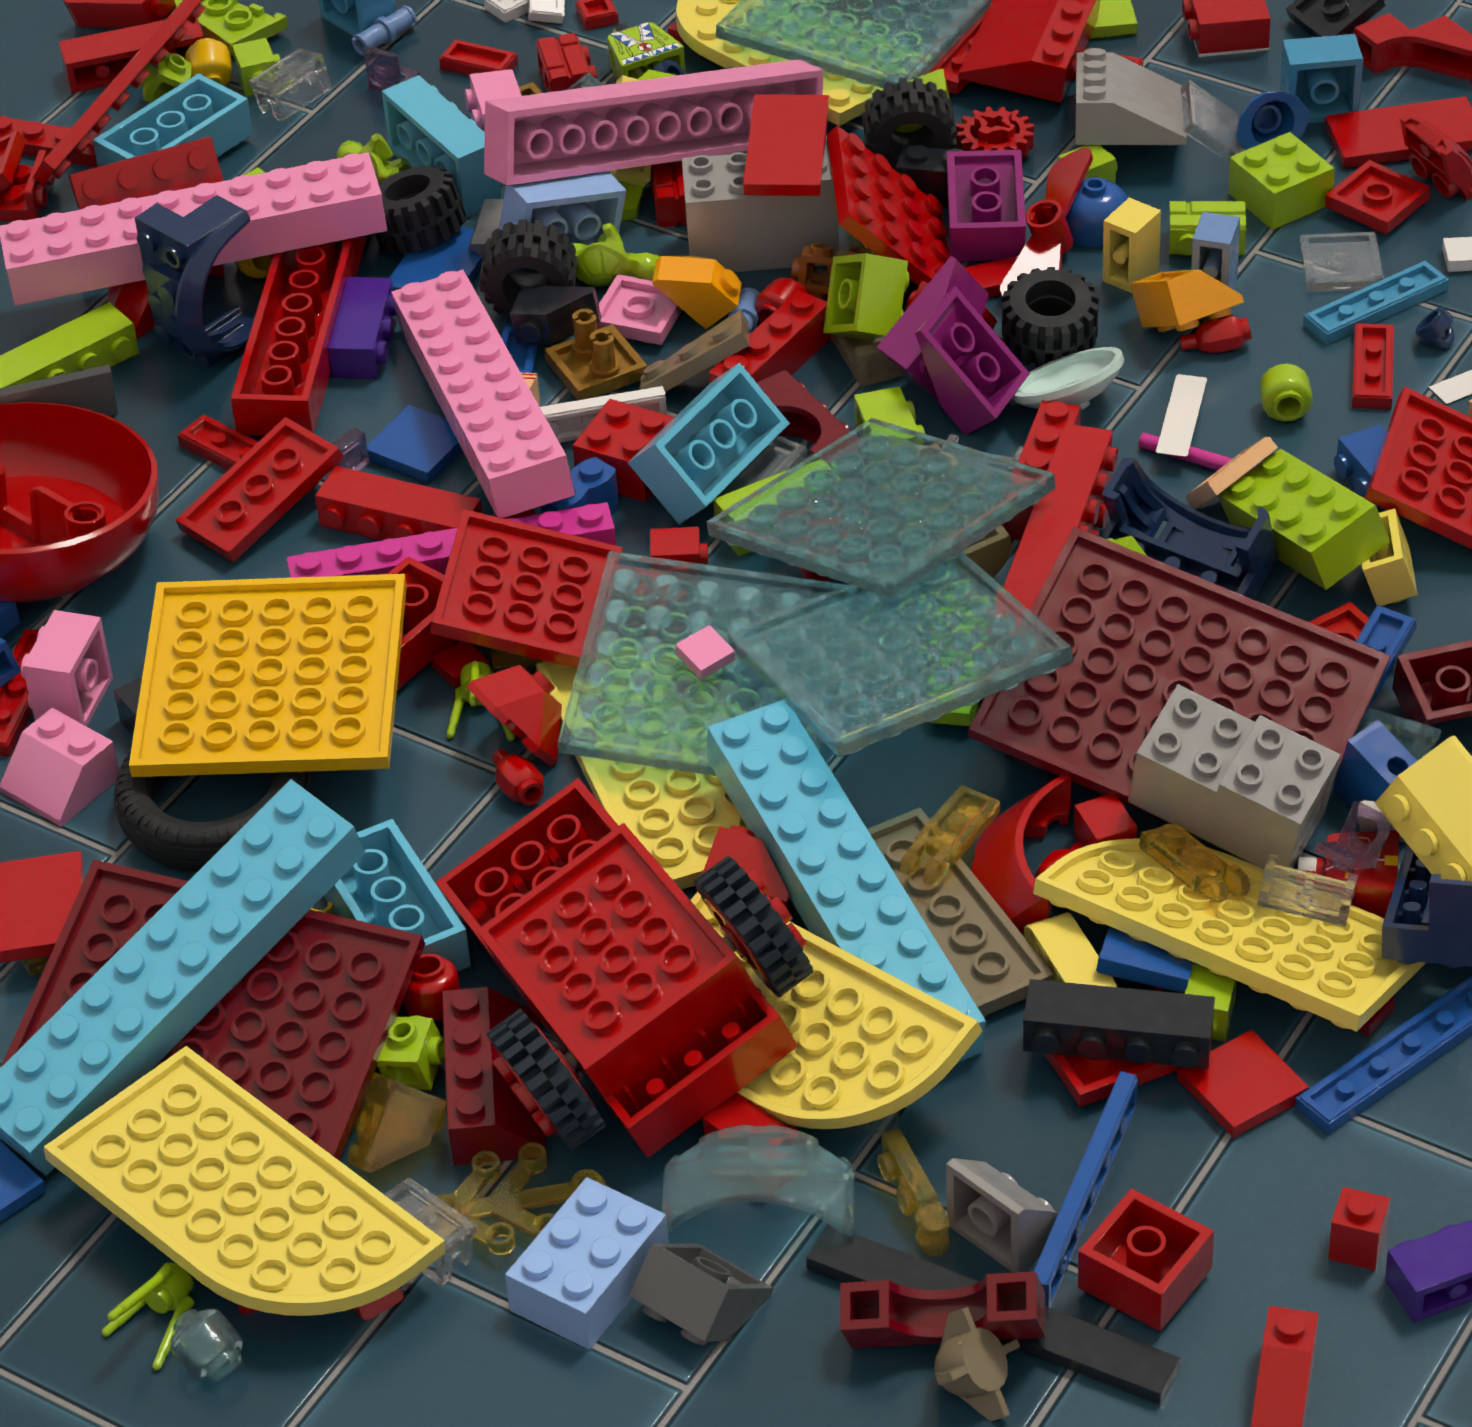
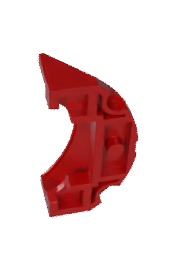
[972,774,1072,933]

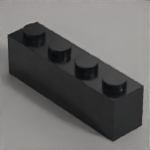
[1023,979,1215,1069]

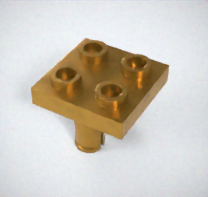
[544,309,648,400]

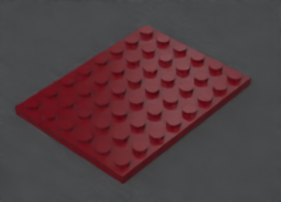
[968,526,1390,822]
[0,859,425,1160]

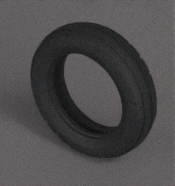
[114,750,312,872]

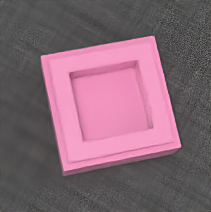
[676,625,735,680]

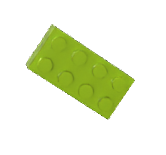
[1218,449,1390,590]

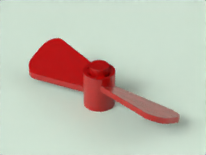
[1000,147,1093,296]

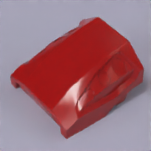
[1400,114,1472,200]

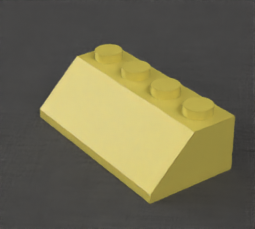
[1375,735,1472,881]

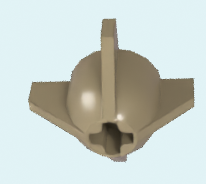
[934,1307,1020,1422]

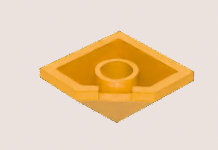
[652,256,742,329]

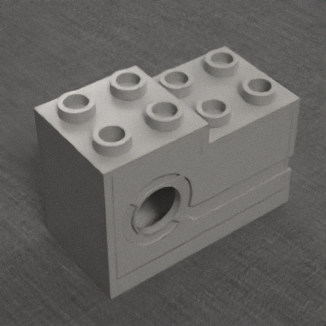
[682,135,839,272]
[1128,684,1341,878]

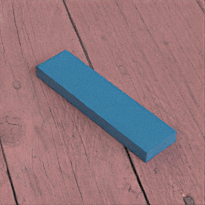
[1303,261,1449,345]

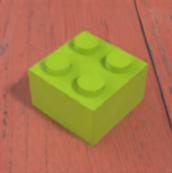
[1228,132,1335,230]
[823,253,909,340]

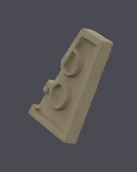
[640,309,750,392]

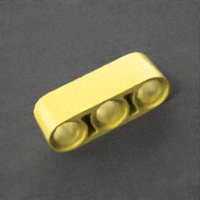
[1024,912,1117,987]

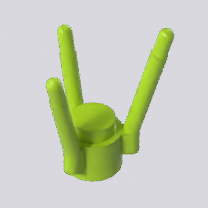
[446,661,515,741]
[102,1262,194,1371]

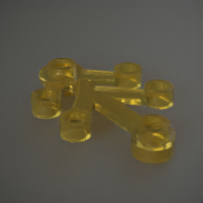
[423,1142,606,1255]

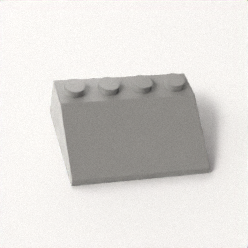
[1075,48,1187,145]

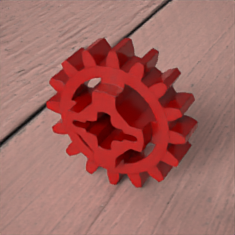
[956,107,1034,157]

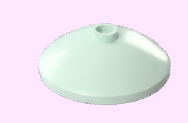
[1013,347,1124,410]

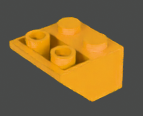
[1130,269,1244,332]

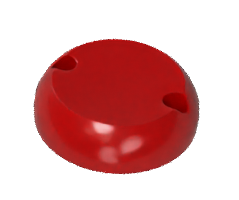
[0,402,159,603]

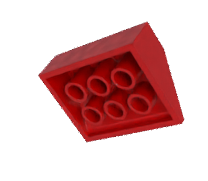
[958,0,1100,103]

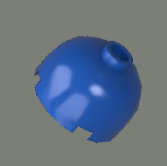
[1066,177,1128,249]

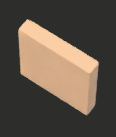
[1185,436,1278,509]

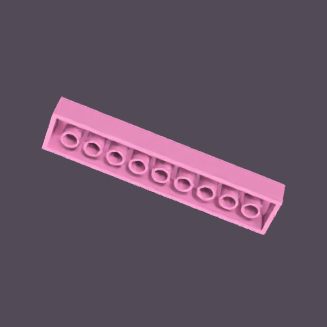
[484,59,824,186]
[0,152,387,306]
[391,270,575,518]

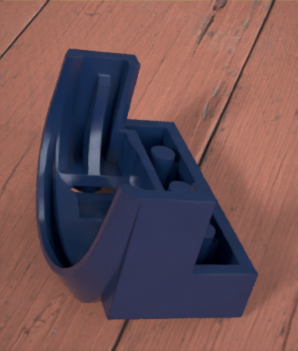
[135,195,254,368]
[1100,458,1279,600]
[1382,844,1472,968]

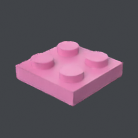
[597,274,682,345]

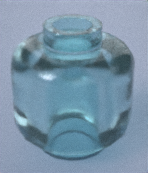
[170,1308,243,1382]

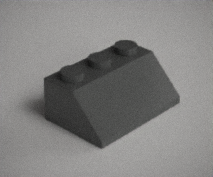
[0,364,118,418]

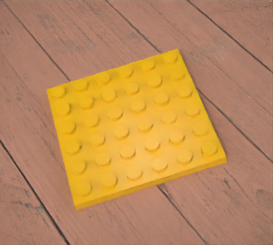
[129,574,407,777]

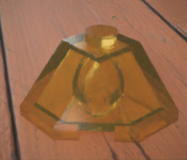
[348,1072,447,1173]

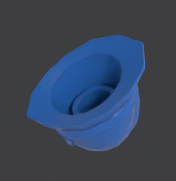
[1235,91,1311,150]

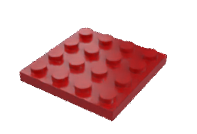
[827,125,951,286]
[1364,386,1472,549]
[430,509,622,672]

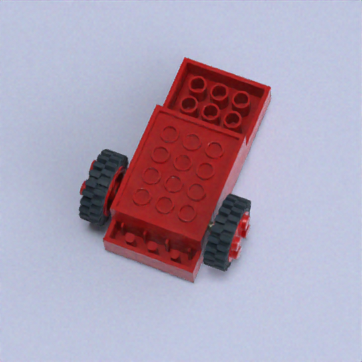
[435,778,814,1158]

